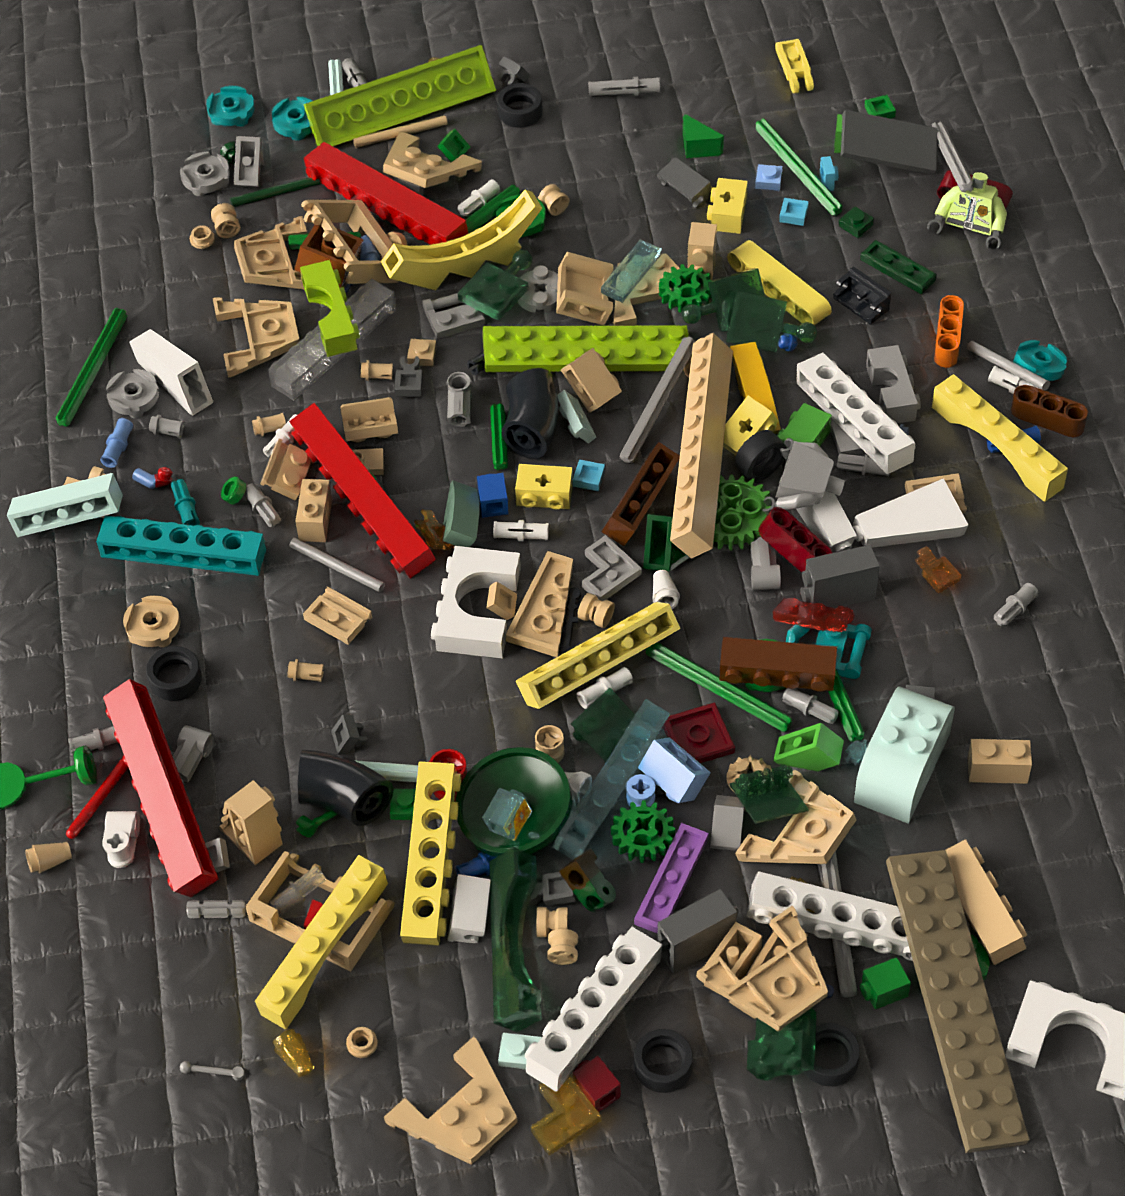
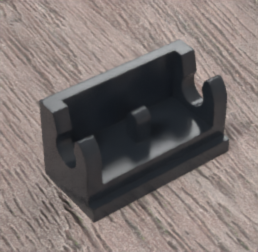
[833,266,891,325]

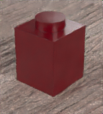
[572,1056,621,1114]

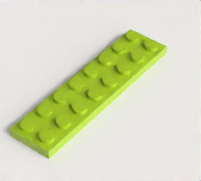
[303,45,496,146]
[483,325,689,372]

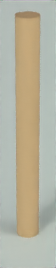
[353,116,447,148]

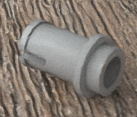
[149,414,184,438]

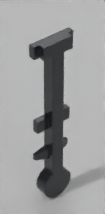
[559,587,581,655]

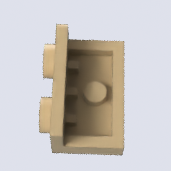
[341,397,398,442]

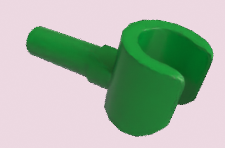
[296,811,336,837]

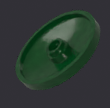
[455,747,573,858]

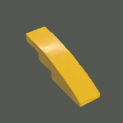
[730,342,781,434]

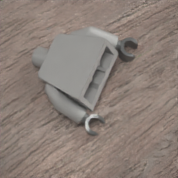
[762,438,845,516]

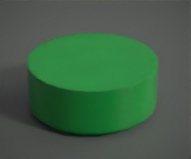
[221,477,246,505]

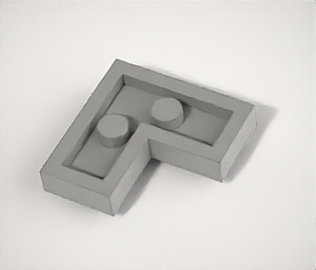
[582,535,642,601]

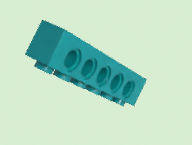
[96,516,266,576]

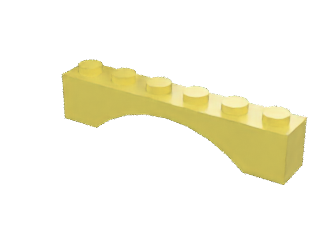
[932,374,1068,502]
[255,855,388,1030]

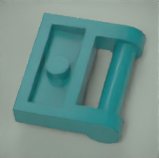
[816,619,872,679]

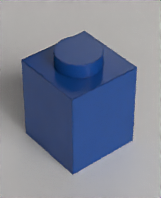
[477,473,509,518]

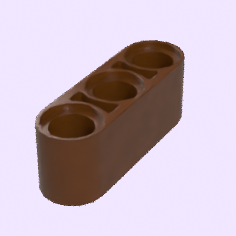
[1011,385,1088,438]

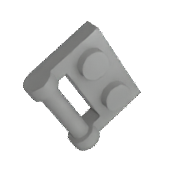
[422,287,485,339]

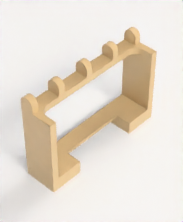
[301,200,398,284]
[246,851,395,972]

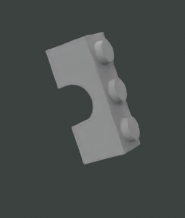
[866,345,921,423]

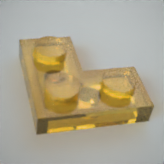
[531,1076,601,1156]

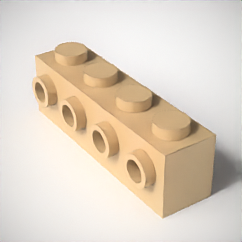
[946,839,1027,965]

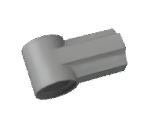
[447,372,472,427]
[750,537,781,590]
[173,725,215,784]

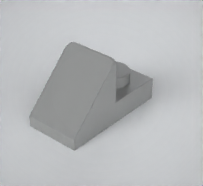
[234,136,264,187]

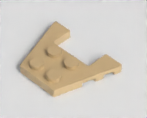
[383,131,482,188]
[234,216,307,289]
[614,254,710,326]
[213,298,300,378]
[735,770,856,864]
[696,906,828,1031]
[384,1037,518,1165]

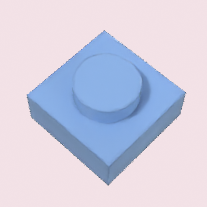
[755,164,782,191]

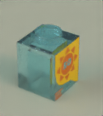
[482,788,532,841]

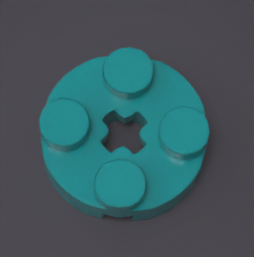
[206,86,255,127]
[272,97,313,141]
[1013,340,1067,381]

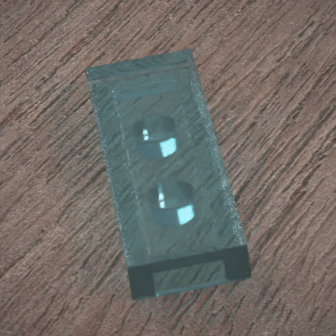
[601,239,662,303]

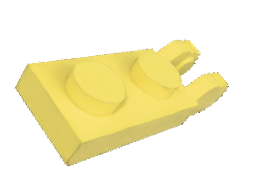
[776,39,814,94]

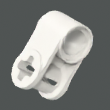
[102,811,140,868]

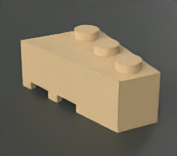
[219,780,283,865]

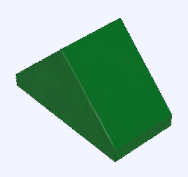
[683,114,724,158]

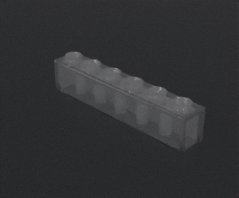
[268,279,397,401]

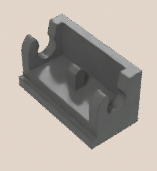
[657,157,712,209]

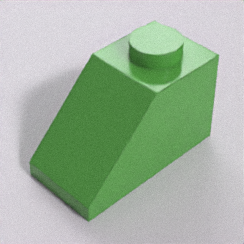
[774,723,844,771]

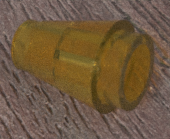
[273,1029,314,1077]

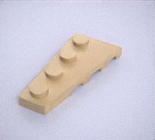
[506,551,573,657]

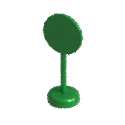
[0,745,97,810]

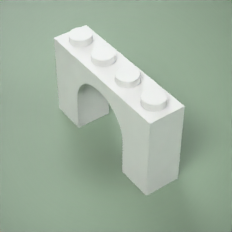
[431,546,521,659]
[1005,980,1125,1100]

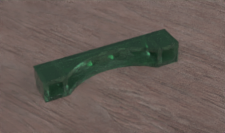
[490,847,542,1032]

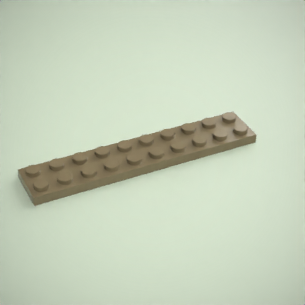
[886,850,1029,1153]

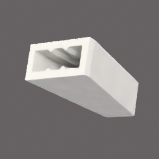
[130,329,214,416]
[852,478,968,548]
[779,479,857,553]

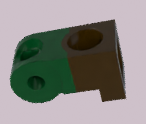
[558,849,616,912]

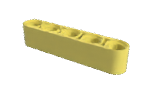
[727,240,832,328]

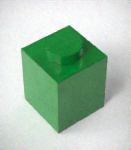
[860,957,911,1010]

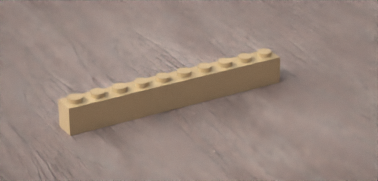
[670,333,733,559]

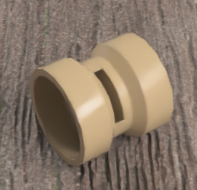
[211,203,240,238]
[578,593,615,628]
[535,725,564,763]
[537,907,568,938]

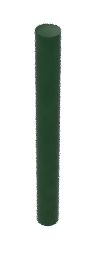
[230,177,321,207]

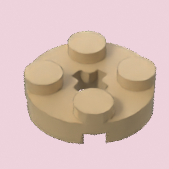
[123,596,180,647]

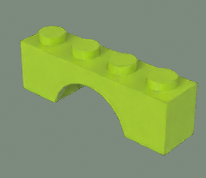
[300,260,360,357]

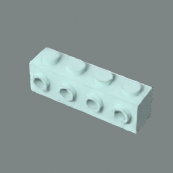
[7,473,123,537]

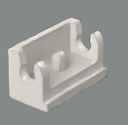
[447,874,491,943]

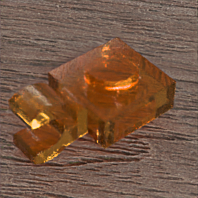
[414,509,455,550]
[915,546,961,594]

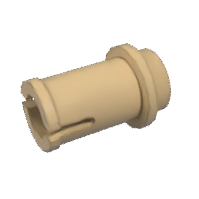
[361,360,393,381]
[252,413,286,437]
[288,659,324,682]

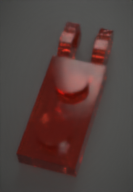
[773,598,855,632]

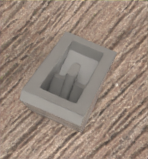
[710,795,746,851]

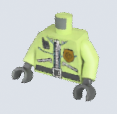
[927,172,1007,250]

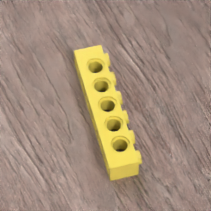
[516,602,681,709]
[400,761,461,945]

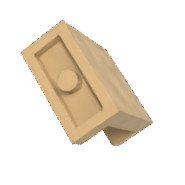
[556,252,614,326]

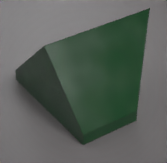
[643,514,690,572]

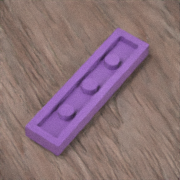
[634,823,709,934]

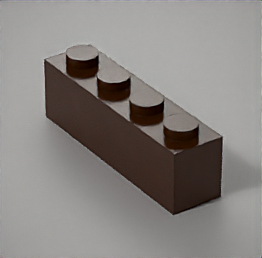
[601,442,680,546]
[719,637,837,691]

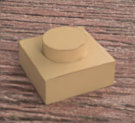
[407,339,437,366]
[487,582,517,620]

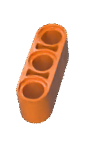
[934,295,964,368]

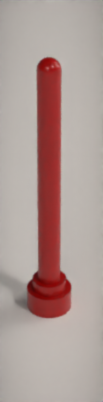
[66,757,128,839]

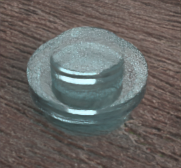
[845,739,869,766]

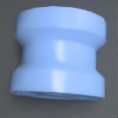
[626,774,656,807]

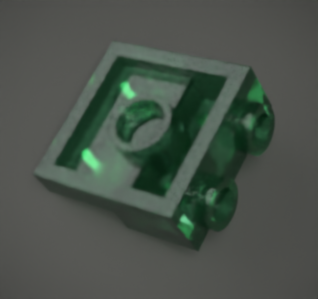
[747,1008,817,1081]

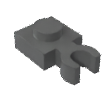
[395,356,423,397]
[522,872,576,906]

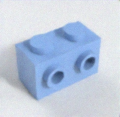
[638,737,711,803]

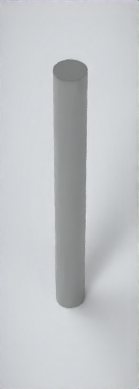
[967,341,1050,391]
[289,538,385,592]

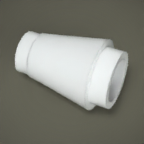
[653,570,680,609]

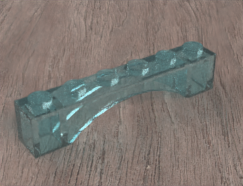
[553,699,670,859]

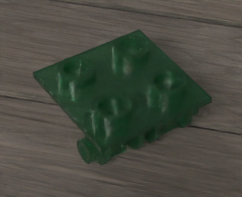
[571,687,648,766]
[730,764,809,824]

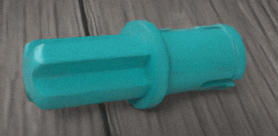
[171,479,200,526]

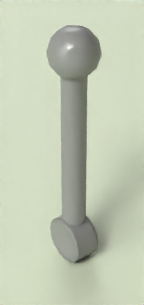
[180,1061,245,1081]

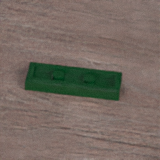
[860,240,937,295]

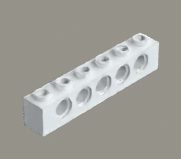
[797,353,915,474]
[746,871,913,961]
[525,927,662,1092]

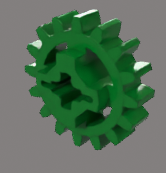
[659,264,714,313]
[611,800,675,863]

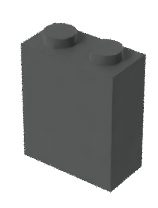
[801,544,880,613]
[658,889,738,974]

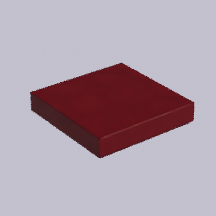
[661,702,735,763]

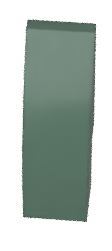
[443,480,479,547]

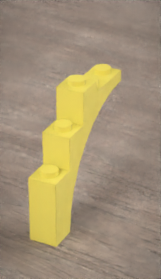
[381,190,542,290]

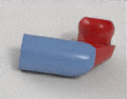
[132,467,172,489]

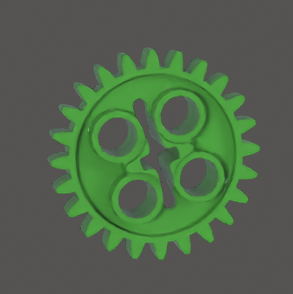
[713,474,771,550]

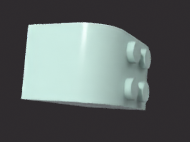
[854,686,955,824]

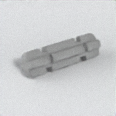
[186,900,246,918]

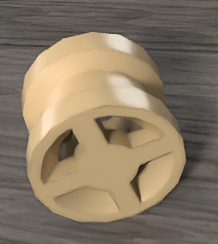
[538,184,569,216]
[548,929,578,965]

